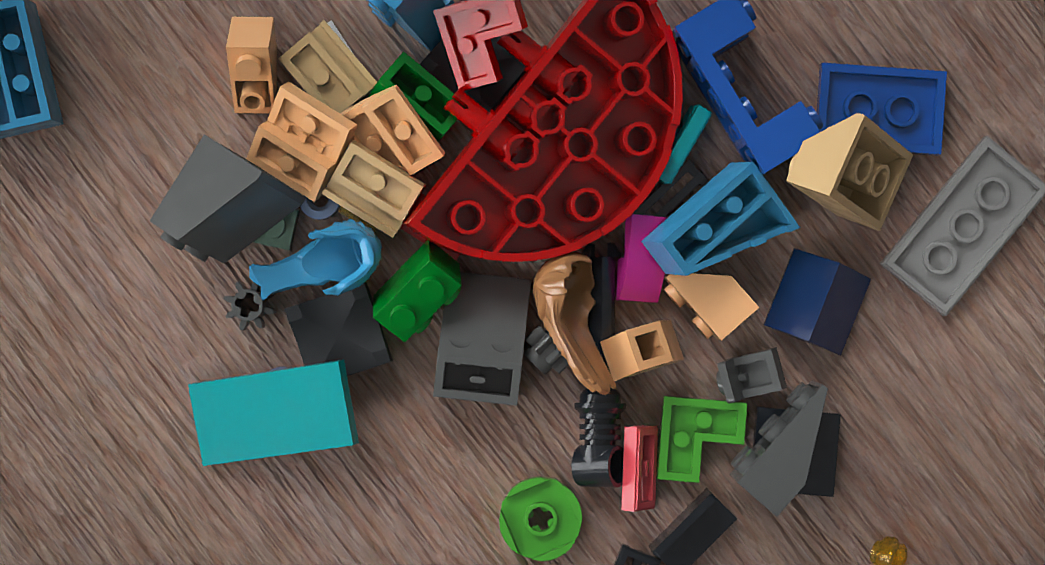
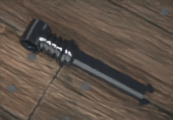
[571,243,626,488]

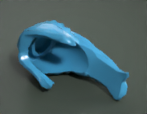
[249,219,382,301]

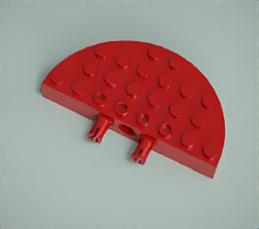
[403,0,683,262]

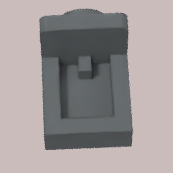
[716,347,787,404]

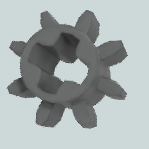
[224,281,277,330]
[524,325,568,375]

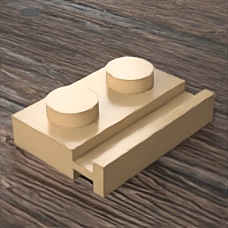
[278,20,377,113]
[322,140,426,238]

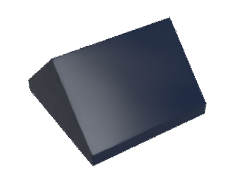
[763,248,871,356]

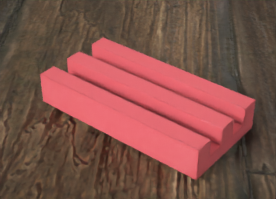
[621,425,658,512]

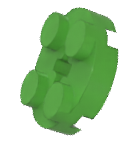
[499,476,582,561]

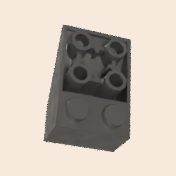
[433,272,531,406]
[730,380,828,517]

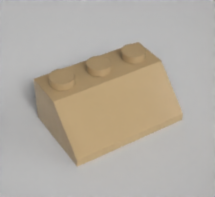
[786,113,913,231]

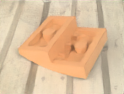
[246,81,358,202]
[340,85,445,176]

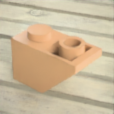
[226,17,277,114]
[664,273,759,341]
[600,320,684,381]

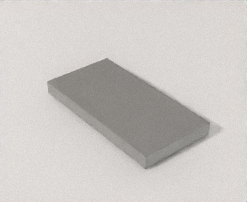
[880,136,1045,316]

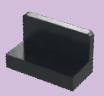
[649,488,737,565]

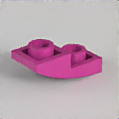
[616,214,668,303]

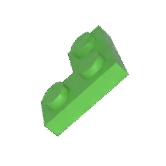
[656,395,748,483]

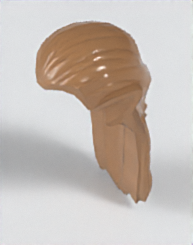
[533,251,616,395]

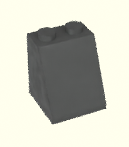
[150,134,306,263]

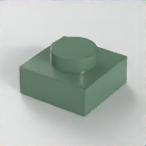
[253,210,300,251]

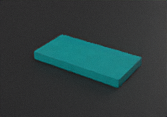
[188,360,359,466]

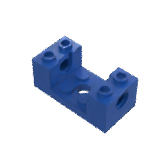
[672,0,823,174]

